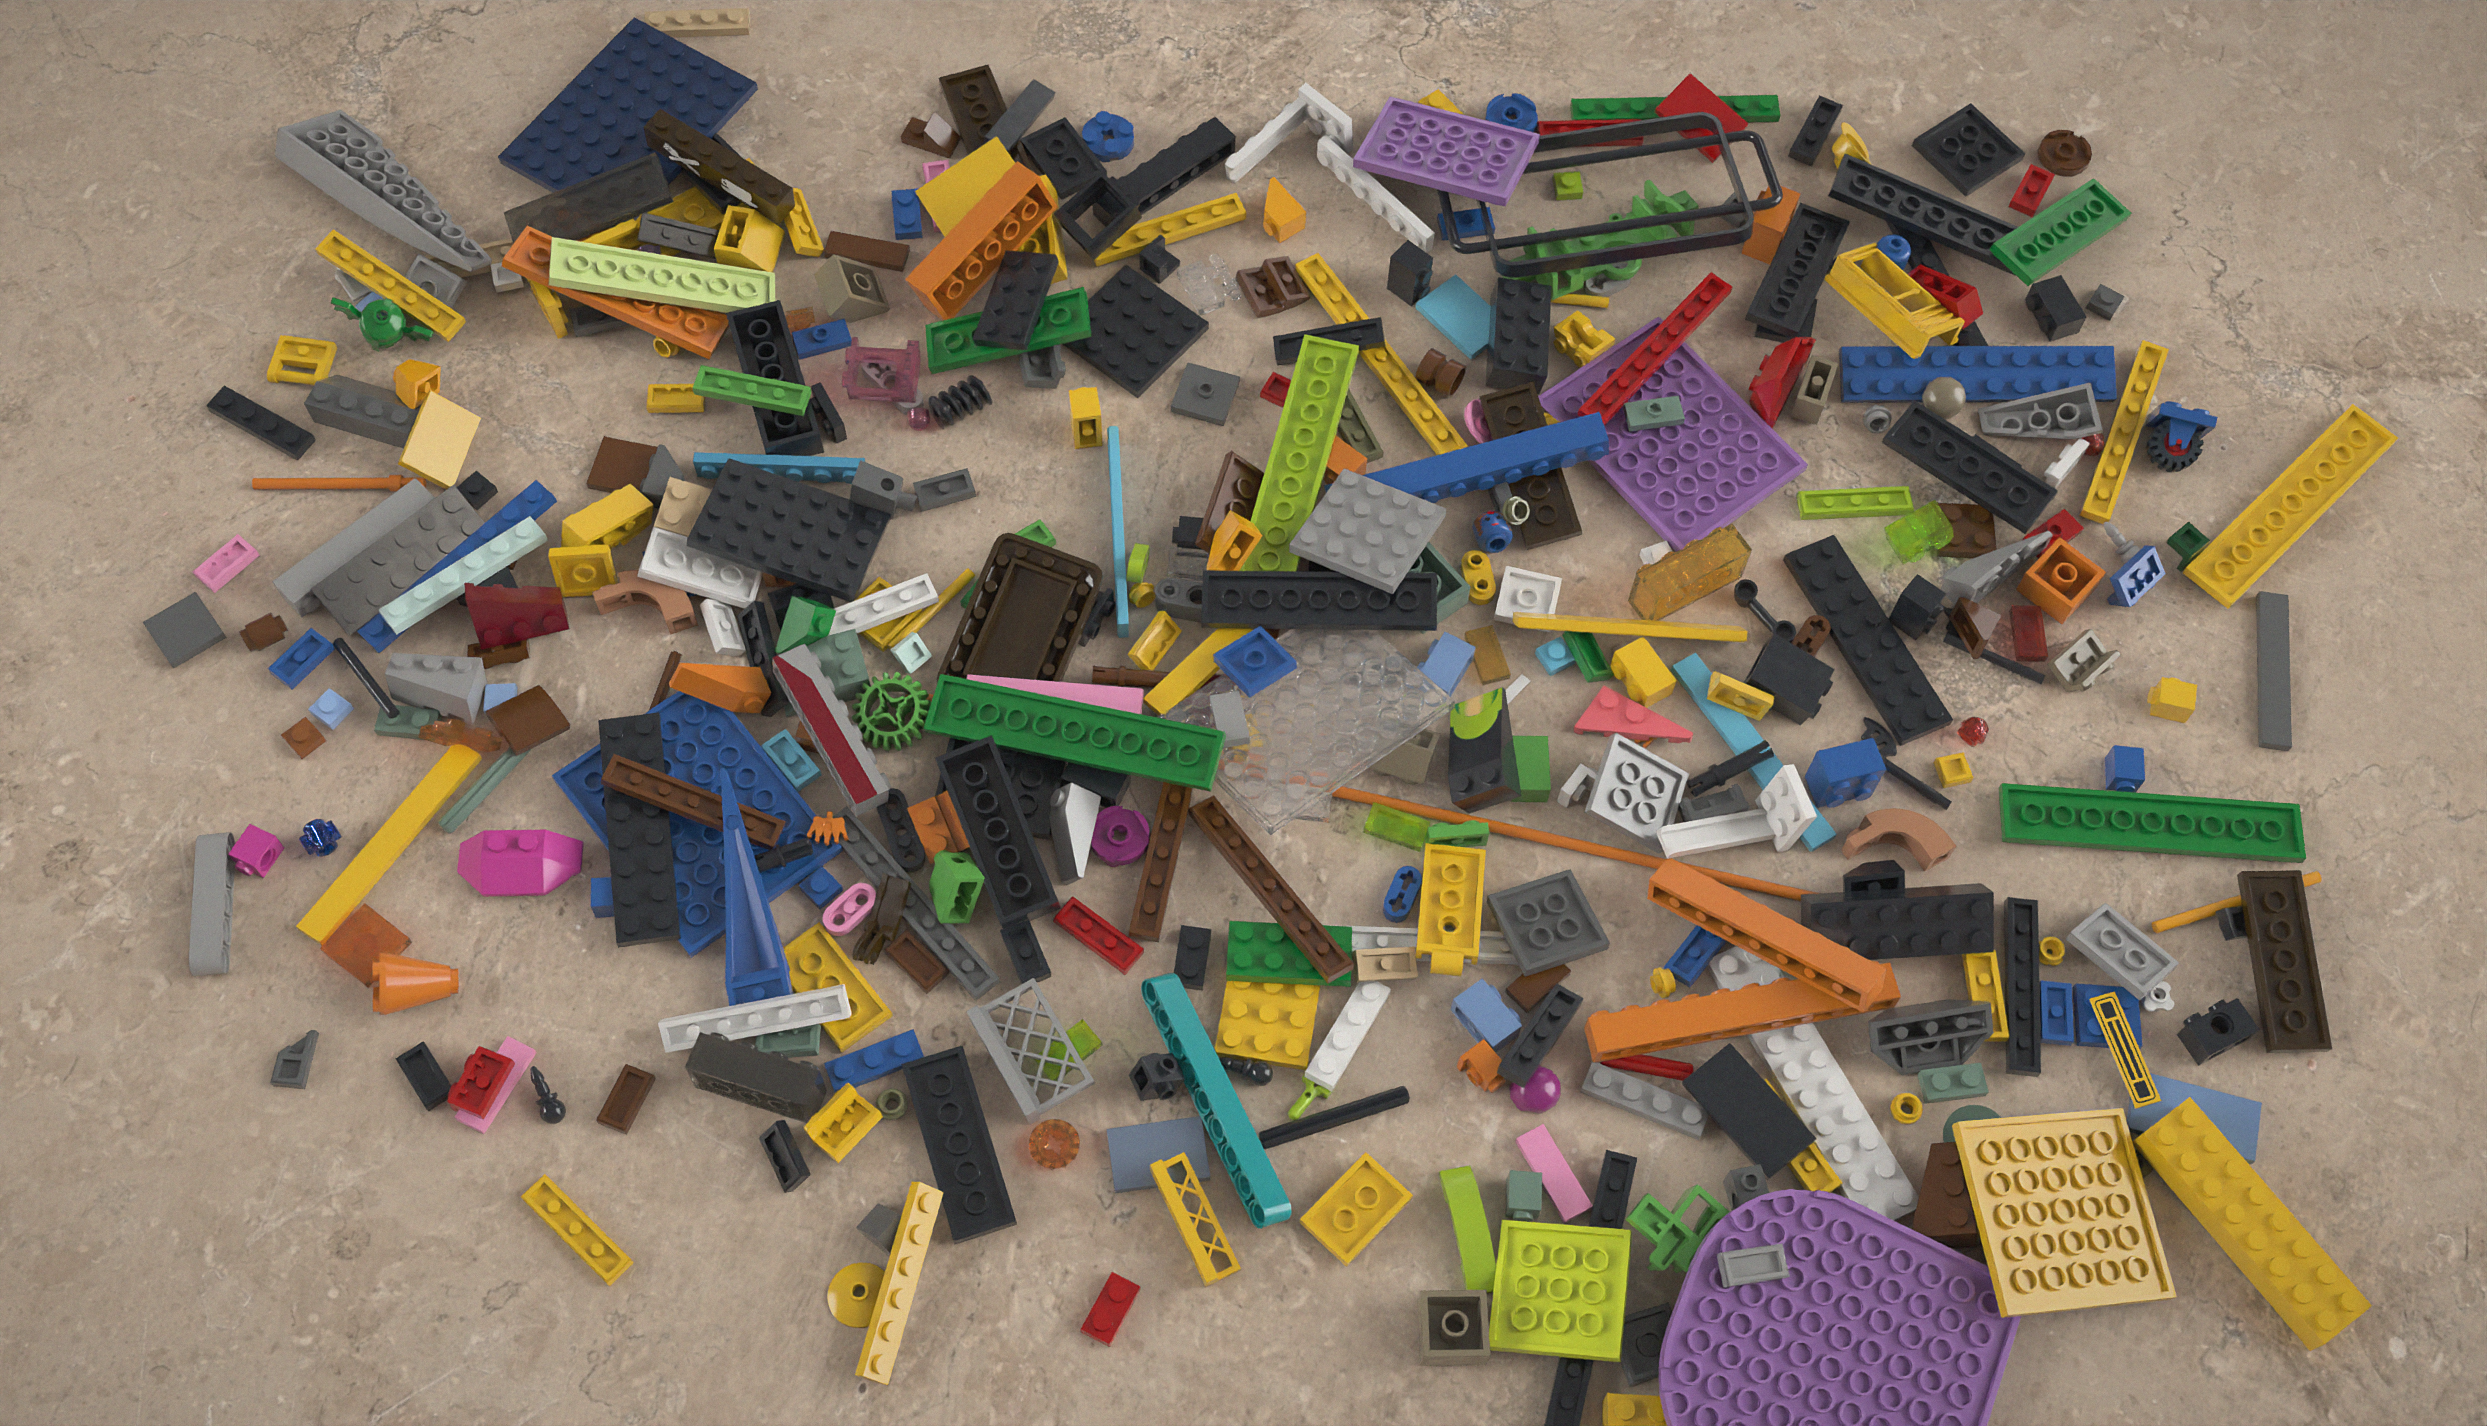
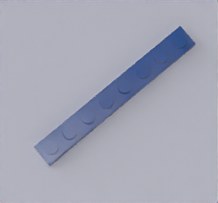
[357,480,557,653]

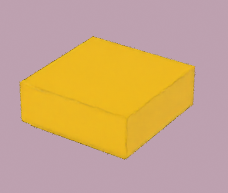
[1933,752,1974,788]

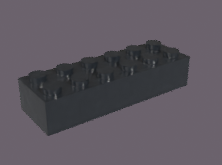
[726,300,824,456]
[935,735,1061,929]
[1801,883,1994,960]

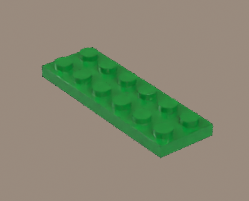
[1990,178,2132,286]
[925,287,1091,374]

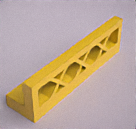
[1150,1152,1241,1287]

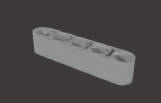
[189,832,235,977]

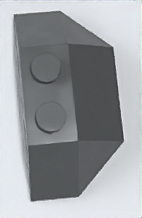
[1868,999,1994,1075]

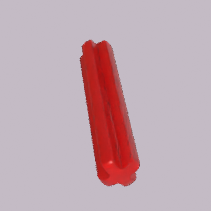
[1600,1054,1694,1081]

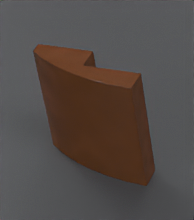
[1235,256,1310,318]
[485,685,570,756]

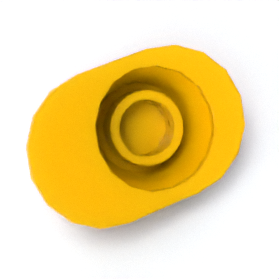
[1832,122,1871,168]

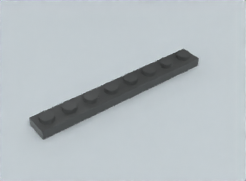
[832,806,1000,1001]

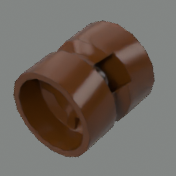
[1415,348,1467,397]

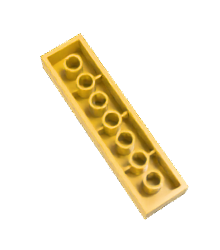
[2132,1097,2372,1351]

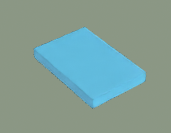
[1416,274,1491,360]

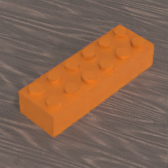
[905,161,1058,321]

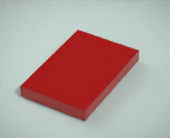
[1654,73,1749,163]

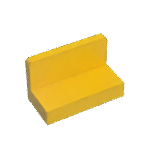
[1707,671,1774,721]

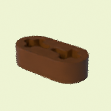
[1792,615,1831,657]

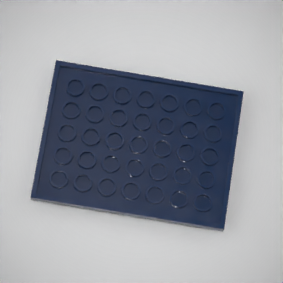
[498,17,758,227]

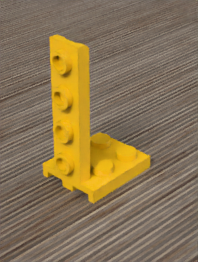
[526,218,641,339]

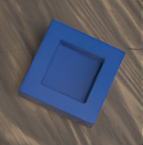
[799,866,843,910]

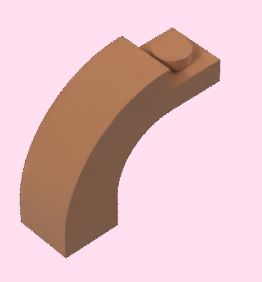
[592,570,698,635]
[1841,808,1957,872]

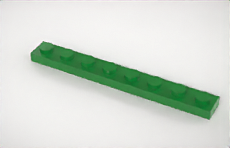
[1570,95,1781,123]

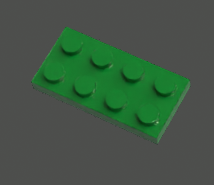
[1226,921,1352,987]

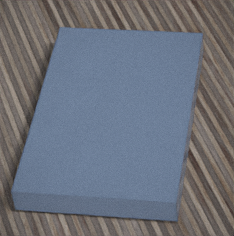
[1107,1116,1210,1194]

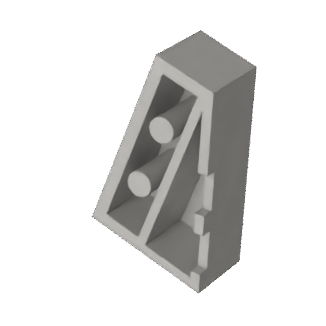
[385,653,487,725]

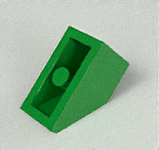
[775,596,836,654]

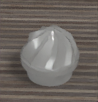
[1863,404,1892,433]

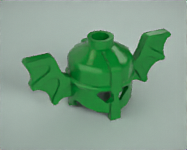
[331,297,433,352]

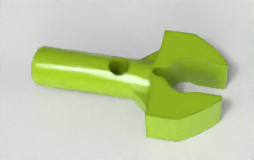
[1287,1074,1332,1120]

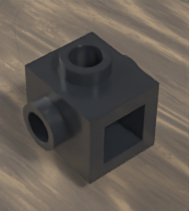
[1129,1053,1185,1101]

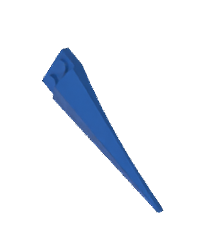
[720,767,793,1006]

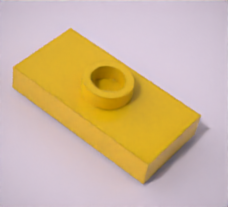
[646,384,705,413]
[1127,611,1182,670]

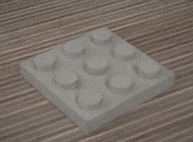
[1584,733,1689,854]

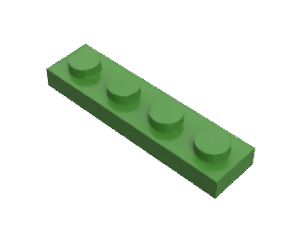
[692,365,811,416]

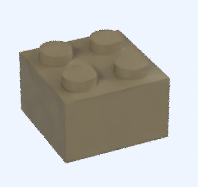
[1417,1290,1490,1366]

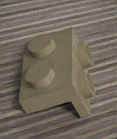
[2047,629,2121,692]

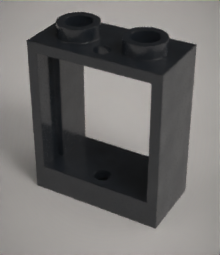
[1054,171,1142,260]

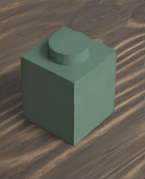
[1505,1170,1542,1222]

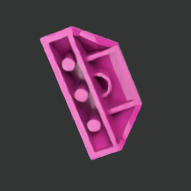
[457,829,584,897]

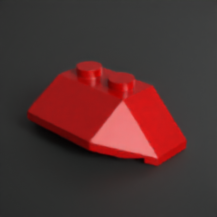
[1748,337,1816,429]

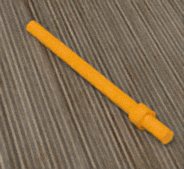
[2151,871,2322,933]

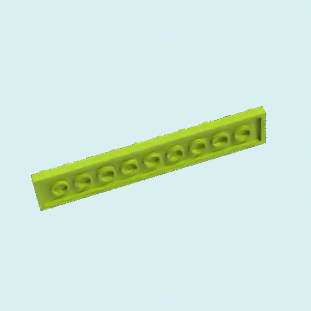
[1239,334,1359,571]

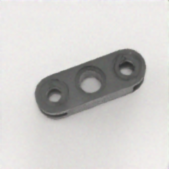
[1155,578,1203,623]

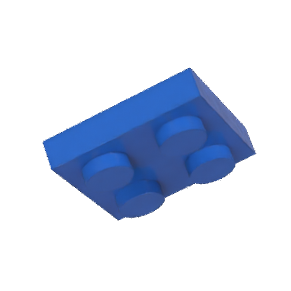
[1213,626,1297,698]
[2072,983,2143,1049]

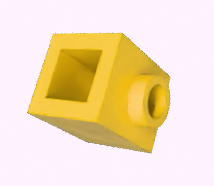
[2147,677,2197,723]

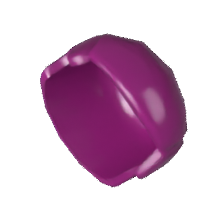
[1509,1066,1561,1114]

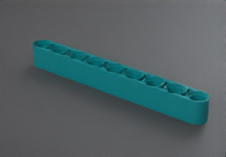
[1141,973,1292,1229]

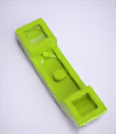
[1439,1165,1496,1293]

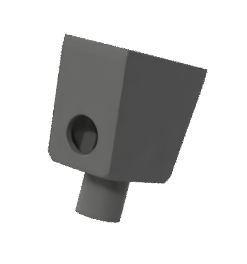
[850,461,917,520]

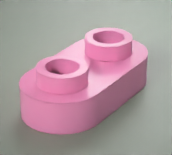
[823,883,876,936]

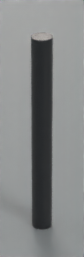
[333,638,399,719]

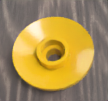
[827,1262,885,1328]

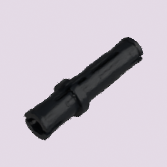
[1686,740,1774,798]

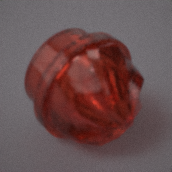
[2077,433,2105,456]
[1957,716,1989,747]

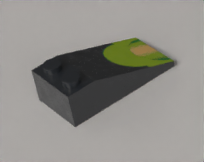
[1448,687,1522,814]

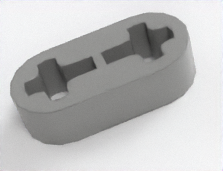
[1584,262,1632,297]

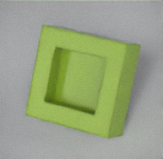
[1552,171,1584,201]

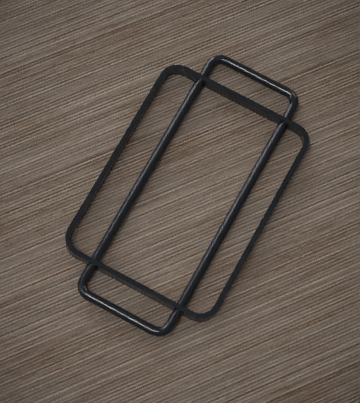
[1437,112,1783,278]

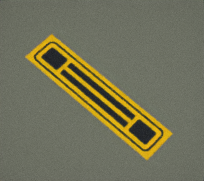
[2089,991,2161,1109]

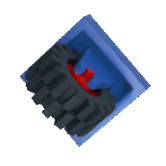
[2145,401,2218,472]

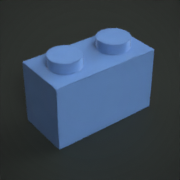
[1414,632,1476,705]
[1451,978,1522,1053]

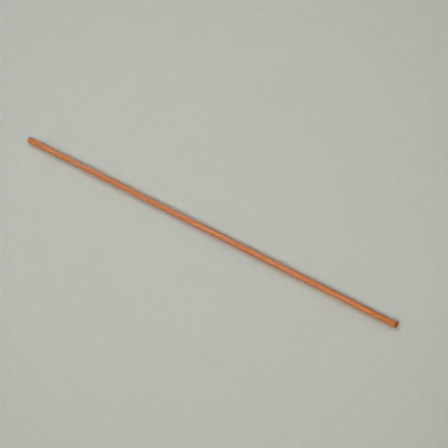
[905,693,1819,901]

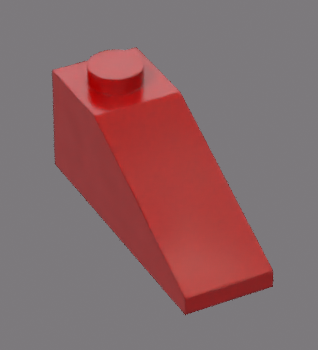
[1908,264,1983,329]

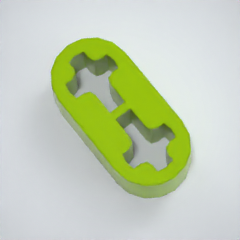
[1127,543,1150,583]

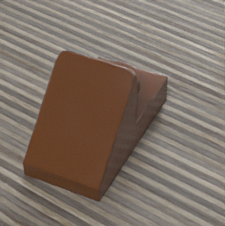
[901,112,961,159]

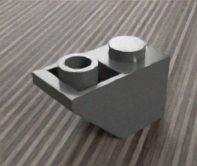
[640,444,686,509]

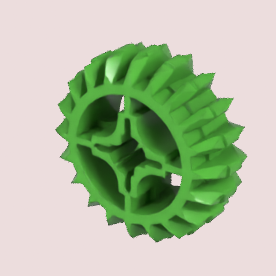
[852,672,931,752]

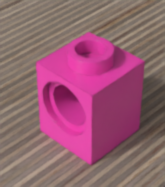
[229,824,284,878]

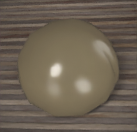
[1922,377,1966,420]

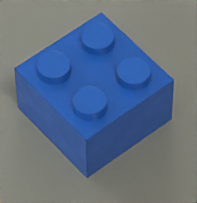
[1804,738,1886,808]

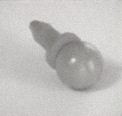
[2104,522,2141,564]

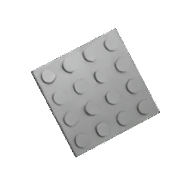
[1289,469,1446,594]

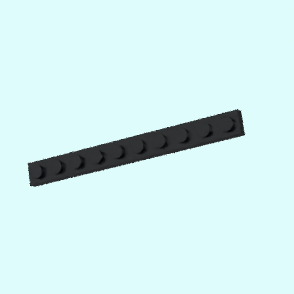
[1544,1149,1637,1426]

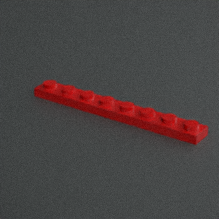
[1577,272,1733,426]

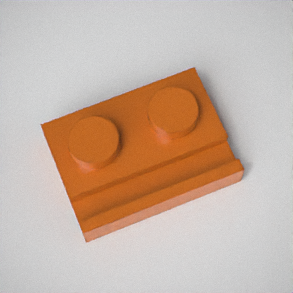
[907,791,970,864]

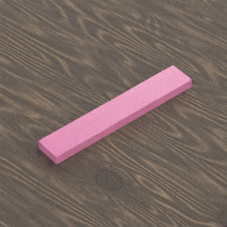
[967,675,1144,714]

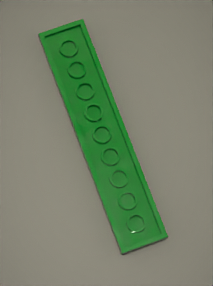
[923,674,1226,792]
[1998,783,2306,863]

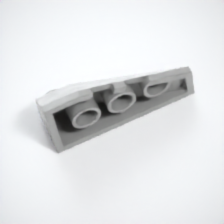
[1978,382,2103,439]
[1940,531,2053,605]

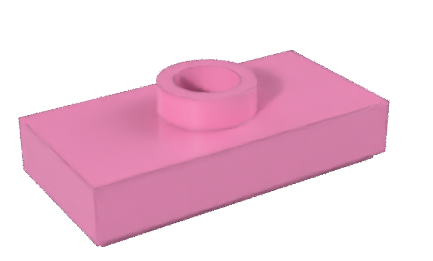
[192,534,260,593]

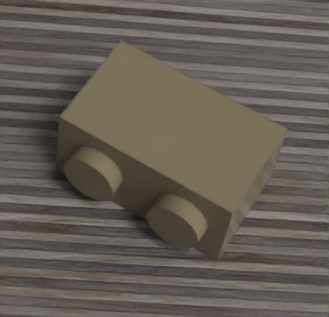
[1790,355,1838,425]

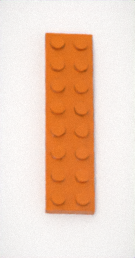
[501,226,729,360]

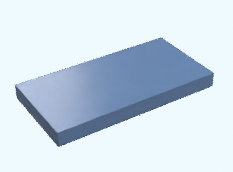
[2127,1073,2262,1164]

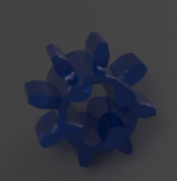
[299,819,342,857]

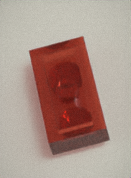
[2009,605,2048,662]

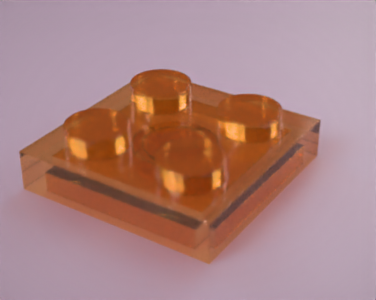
[320,903,412,988]

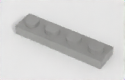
[1580,1061,1709,1140]

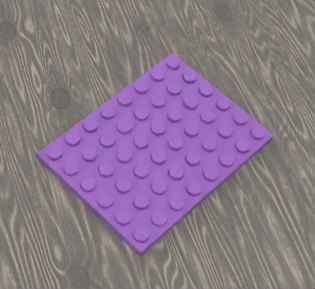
[1538,316,1808,558]

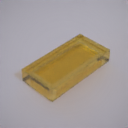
[1464,625,1511,686]

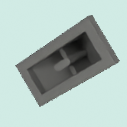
[856,1203,901,1256]

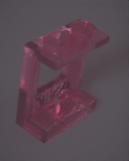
[842,337,922,403]

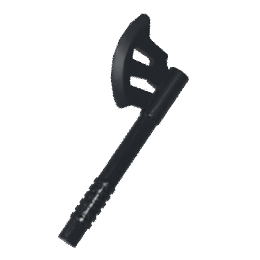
[1943,607,2046,684]
[1861,717,1952,810]

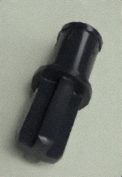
[754,838,813,873]

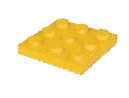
[1215,981,1320,1071]

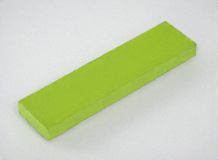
[1796,486,1914,520]

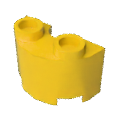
[1553,310,1615,368]

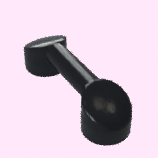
[1734,579,1796,643]

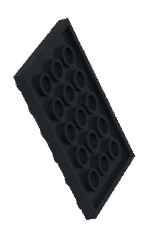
[686,458,891,602]

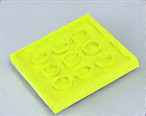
[1489,1220,1633,1362]

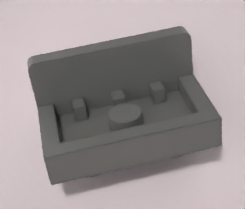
[1018,344,1066,389]

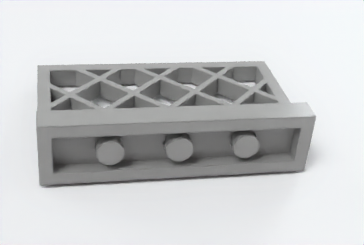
[966,978,1095,1125]

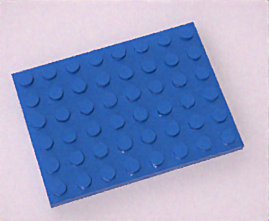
[552,691,843,958]

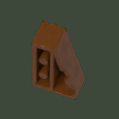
[1912,1142,1977,1248]

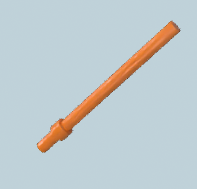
[252,475,427,492]

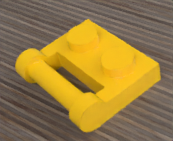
[267,335,337,385]

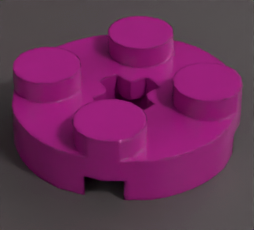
[1090,806,1150,867]

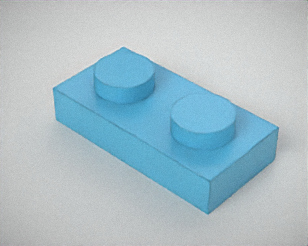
[761,729,822,792]

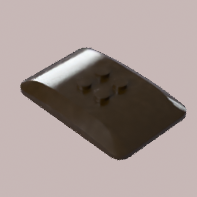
[936,533,1103,683]

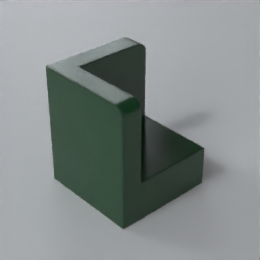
[2166,522,2210,572]

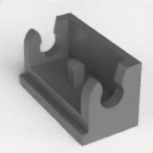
[1678,784,1750,822]

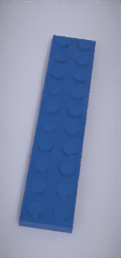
[1839,346,2117,403]

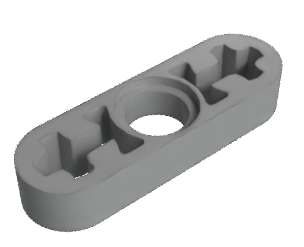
[861,353,924,416]

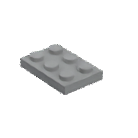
[2066,903,2179,1000]

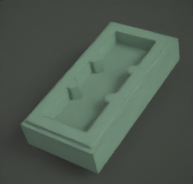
[1623,396,1685,432]
[754,1024,821,1061]

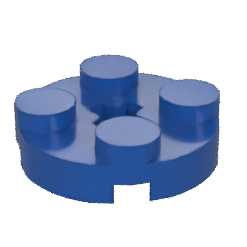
[1486,93,1538,132]
[1082,111,1134,162]

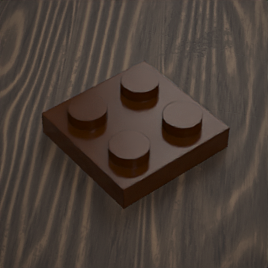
[1934,502,1997,559]

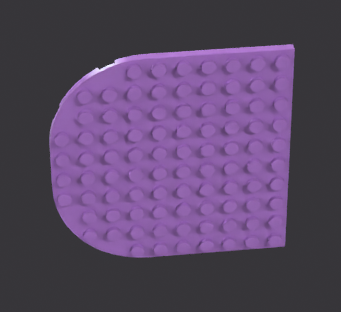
[1659,1189,2021,1426]

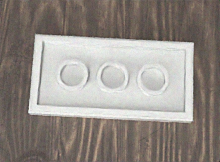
[637,527,763,609]

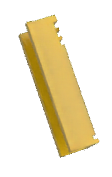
[1824,243,1965,359]

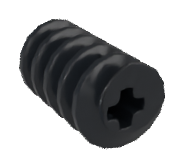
[928,375,993,430]

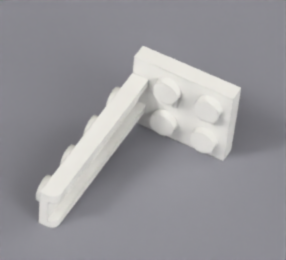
[1225,83,1353,183]
[1656,764,1817,859]

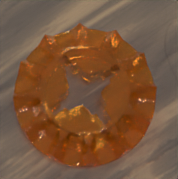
[1029,1119,1080,1170]

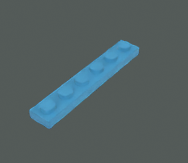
[693,452,866,484]

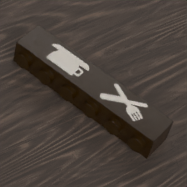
[643,109,795,225]

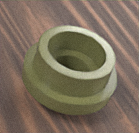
[1502,496,1530,525]
[876,1088,908,1120]

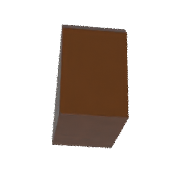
[1949,597,2001,659]

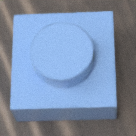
[308,688,354,730]

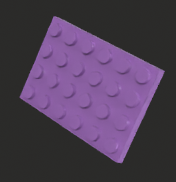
[1353,96,1540,207]

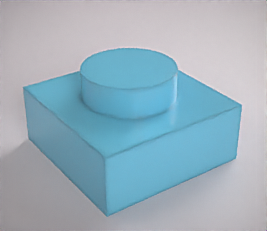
[1535,636,1576,676]

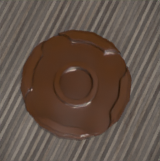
[2037,130,2092,177]

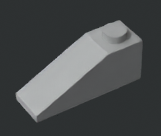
[1049,783,1101,885]

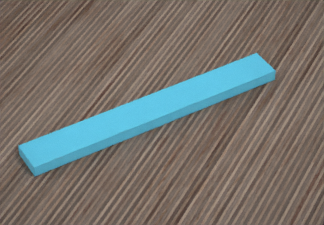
[1107,426,1129,638]
[1671,652,1837,852]

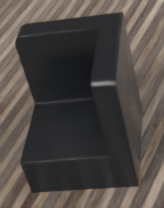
[1139,234,1180,284]

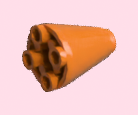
[372,953,459,1015]

